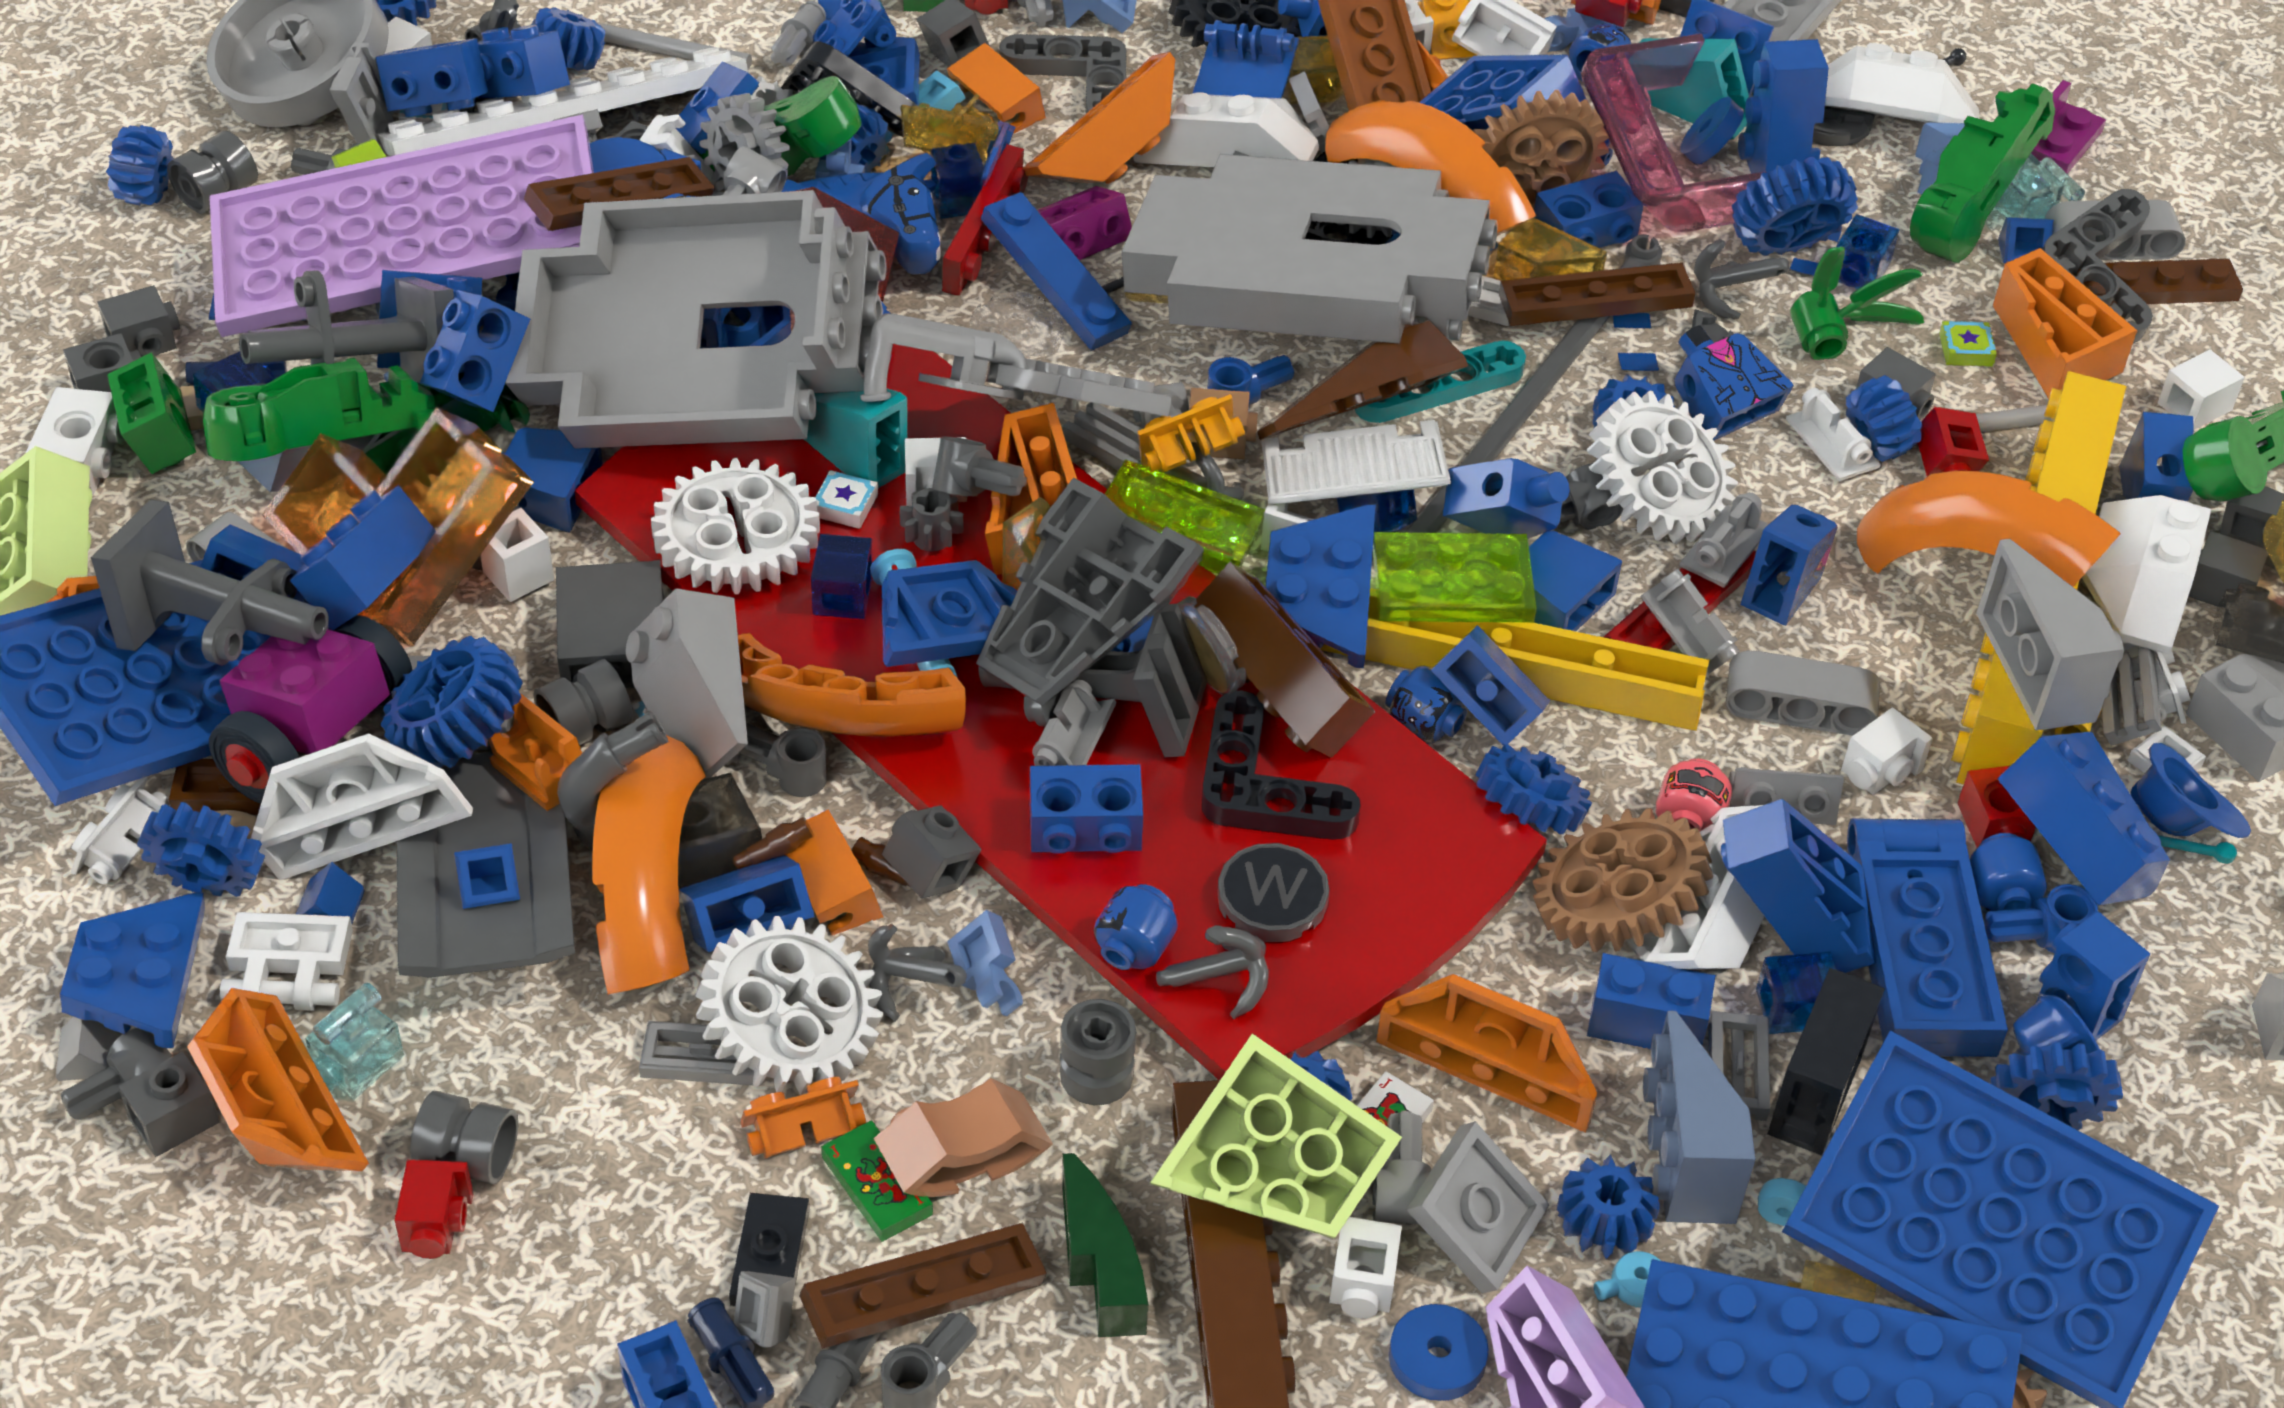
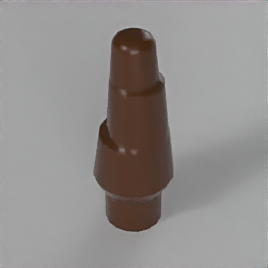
[733,817,814,869]
[852,837,910,887]

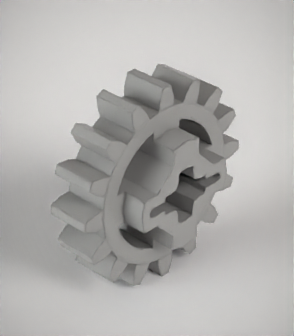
[699,93,790,191]

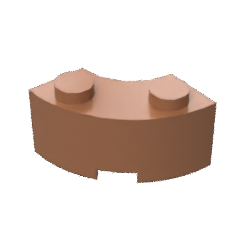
[874,1078,1053,1197]

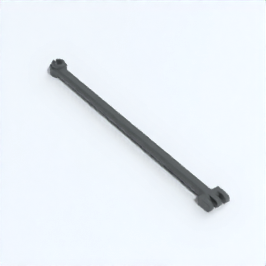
[1372,234,1662,581]

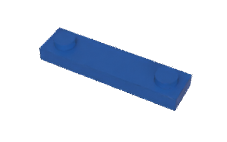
[981,192,1132,351]

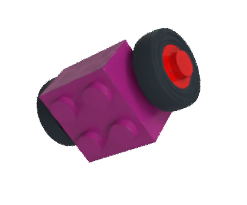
[209,615,413,804]

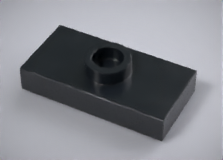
[729,1192,810,1307]

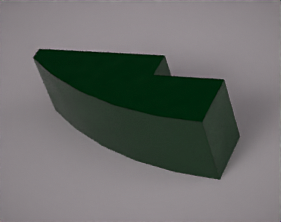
[1062,1153,1149,1338]

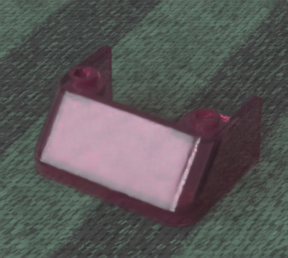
[1581,33,1767,232]

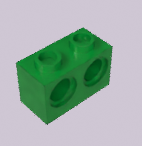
[107,352,196,474]

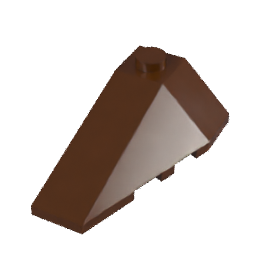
[1257,320,1468,440]

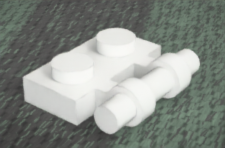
[220,912,353,1011]

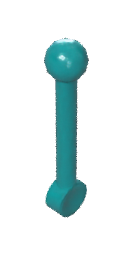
[2158,835,2237,864]

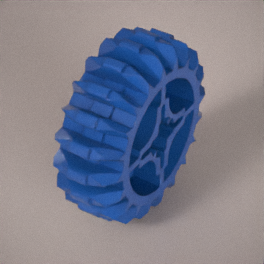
[1731,157,1858,256]
[381,635,523,768]

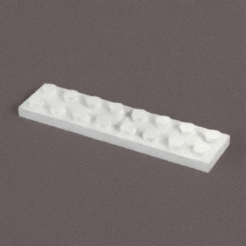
[378,47,748,156]

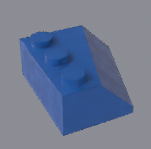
[1419,55,1587,131]
[1997,732,2170,906]

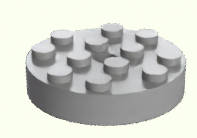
[206,0,389,127]

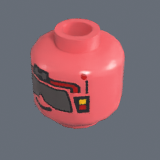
[1656,758,1732,831]

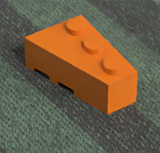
[1993,248,2137,399]
[985,402,1077,575]

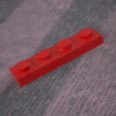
[942,144,1029,296]

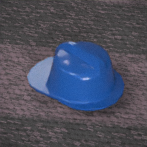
[2130,743,2251,838]
[2013,994,2100,1057]

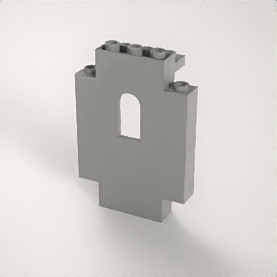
[1122,154,1497,343]
[506,190,886,449]

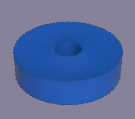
[1680,97,1744,165]
[1389,1304,1488,1401]

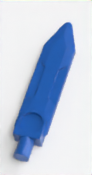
[980,120,1015,186]

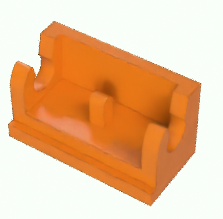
[947,43,1046,134]
[488,693,582,811]
[785,809,883,935]

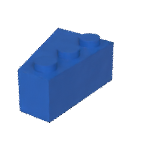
[1738,39,1829,181]
[290,485,439,631]
[1721,798,1876,981]

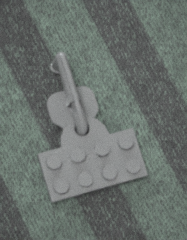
[860,313,1172,416]

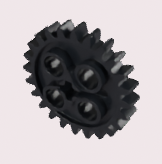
[1168,0,1304,51]

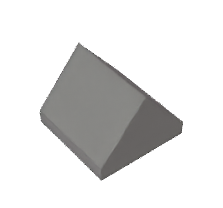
[56,1016,121,1081]
[734,1271,796,1347]

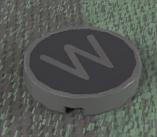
[1217,843,1330,942]

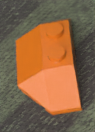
[1022,52,1175,184]
[1376,974,1597,1133]
[187,988,369,1172]

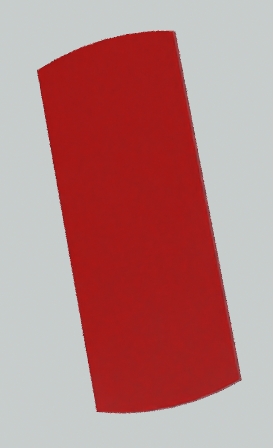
[575,344,1547,1080]

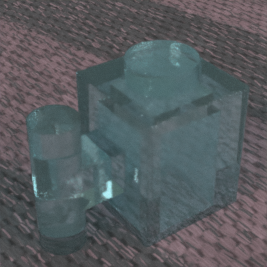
[1994,154,2085,219]
[305,982,404,1100]

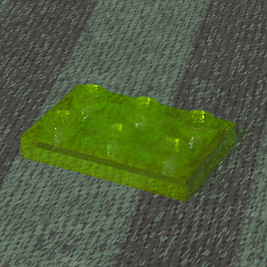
[1105,459,1266,574]
[1373,532,1537,623]

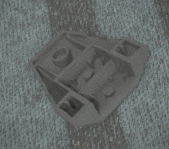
[976,478,1204,706]

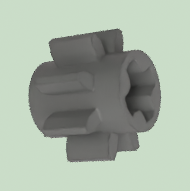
[900,488,964,551]

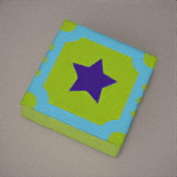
[1939,321,1997,366]

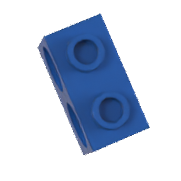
[1531,171,1644,260]
[420,290,530,412]
[1030,765,1143,853]
[2036,911,2151,1040]
[617,1320,717,1408]

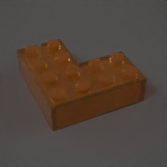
[262,407,534,646]

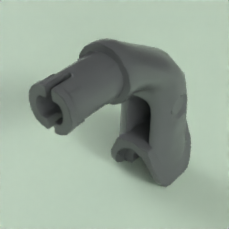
[557,711,669,851]

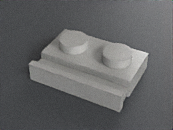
[330,42,400,149]

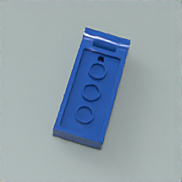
[1847,818,2008,1057]

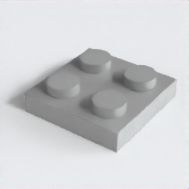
[1406,1121,1550,1294]

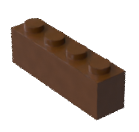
[1188,562,1375,758]

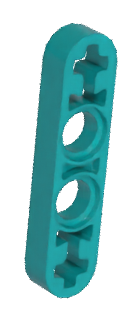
[1354,340,1526,423]

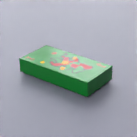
[821,1120,933,1242]

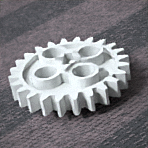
[1587,391,1738,544]
[651,458,820,594]
[695,916,883,1095]

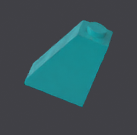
[1622,38,1749,140]
[804,388,907,488]

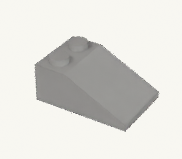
[1976,539,2124,731]
[626,589,748,787]
[2186,652,2284,782]

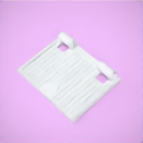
[1261,420,1451,505]

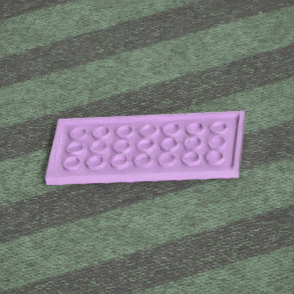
[210,114,594,337]

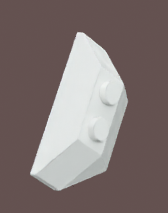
[1825,43,1979,123]
[1133,92,1319,167]
[2082,495,2212,655]
[251,733,473,880]
[1626,805,1764,970]

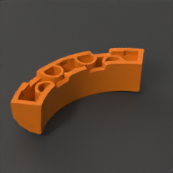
[1325,100,1536,236]
[1857,471,2121,587]
[738,633,966,737]
[592,735,706,995]

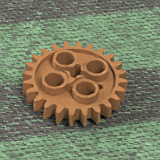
[1473,90,1609,210]
[1533,808,1713,952]

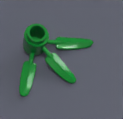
[1790,246,1924,360]

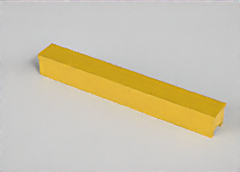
[1321,588,1709,731]

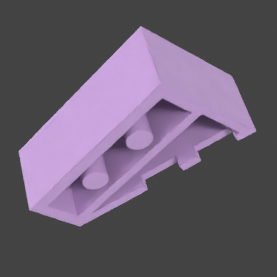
[1485,1266,1645,1408]

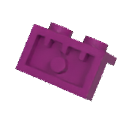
[2027,80,2106,177]
[1037,186,1132,260]

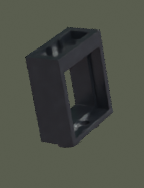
[1767,968,1885,1156]

